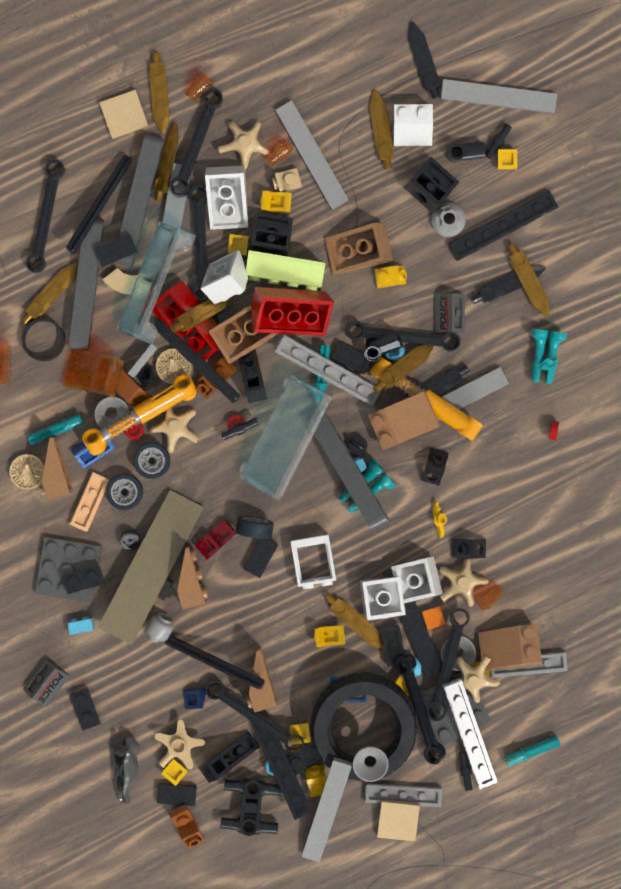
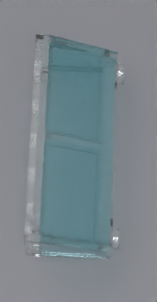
[117,222,196,345]
[239,374,334,501]

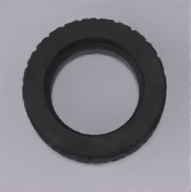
[311,672,417,781]

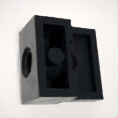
[403,157,459,213]
[249,212,293,256]

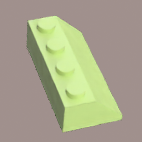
[246,250,325,291]

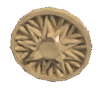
[156,348,192,384]
[9,454,44,490]

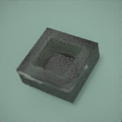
[158,579,175,601]

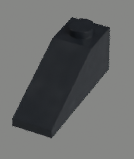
[238,349,267,403]
[198,732,259,783]

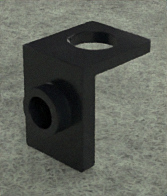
[421,448,449,486]
[451,538,486,559]

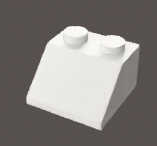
[393,104,433,146]
[201,250,248,304]
[391,557,443,603]
[360,576,406,620]

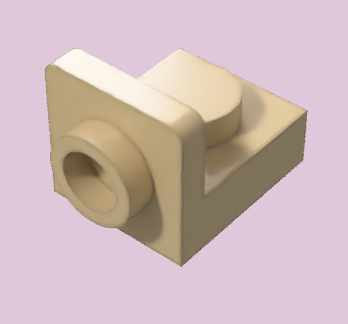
[272,168,302,192]

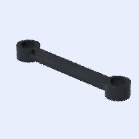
[170,88,223,198]
[26,159,65,274]
[188,185,209,301]
[346,321,461,352]
[427,608,470,721]
[394,653,446,765]
[205,680,305,754]

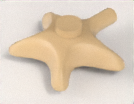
[218,121,269,169]
[150,407,200,453]
[440,558,489,607]
[456,655,500,703]
[155,719,205,770]

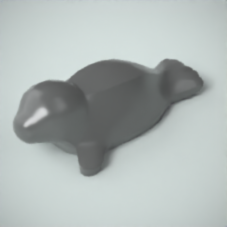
[110,735,140,804]

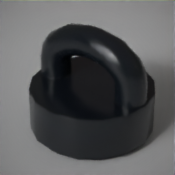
[348,436,368,455]

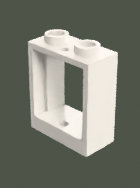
[291,534,336,589]

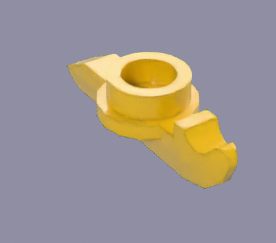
[432,501,447,539]

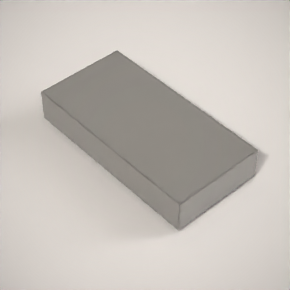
[126,342,157,377]

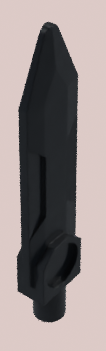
[408,22,440,99]
[471,266,546,304]
[406,365,470,399]

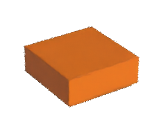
[422,606,446,630]

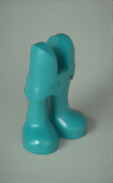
[531,329,567,385]
[339,458,396,513]

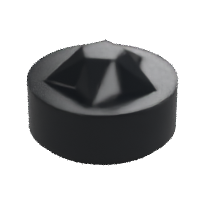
[138,366,157,386]
[120,530,140,550]

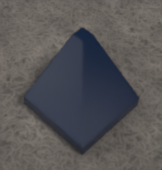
[183,688,206,709]

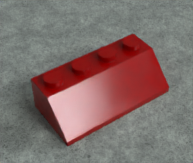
[149,281,220,361]
[251,287,334,336]

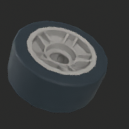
[134,443,170,479]
[106,474,143,510]
[236,516,274,539]

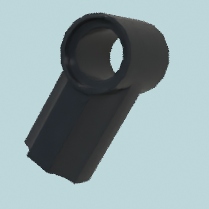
[446,142,486,163]
[364,331,403,361]

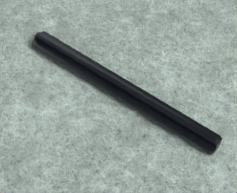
[66,155,132,254]
[153,319,240,403]
[165,635,265,689]

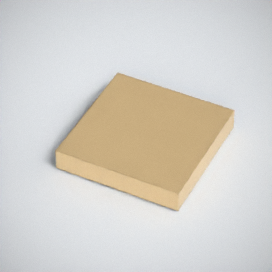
[99,90,149,139]
[377,799,420,841]

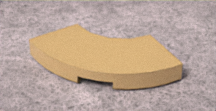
[102,268,156,295]

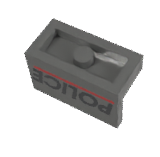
[435,293,465,333]
[23,659,70,707]

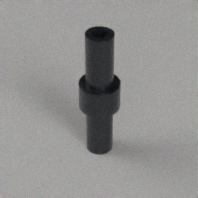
[486,124,512,160]
[221,418,259,440]
[459,751,472,791]

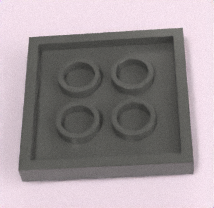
[35,537,102,603]
[420,671,491,746]

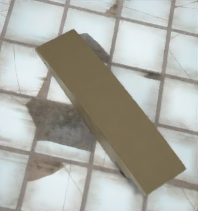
[98,490,204,645]

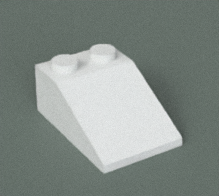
[205,165,248,230]

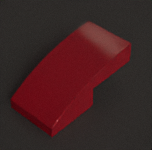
[195,519,237,560]

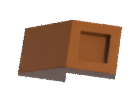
[194,356,238,399]
[108,367,152,407]
[169,804,205,849]

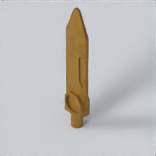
[149,53,170,134]
[369,90,394,170]
[153,123,179,202]
[508,243,549,317]
[21,262,79,325]
[171,297,232,333]
[373,345,434,393]
[324,593,384,650]

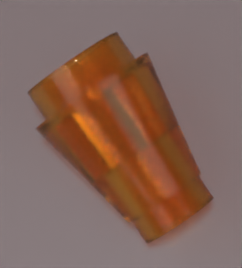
[186,72,213,101]
[265,138,294,166]
[475,585,505,611]

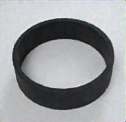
[22,319,65,361]

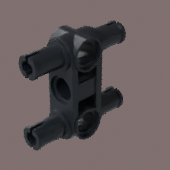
[220,778,282,836]

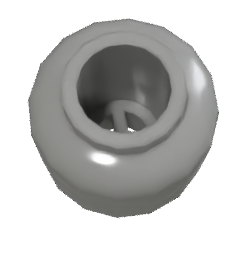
[146,613,174,643]

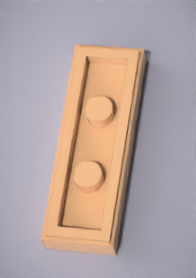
[69,472,111,532]

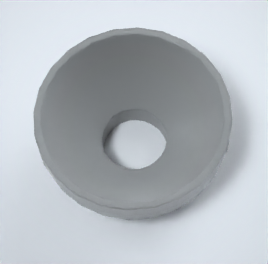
[431,202,466,237]
[94,397,130,428]
[441,636,476,671]
[353,746,388,782]

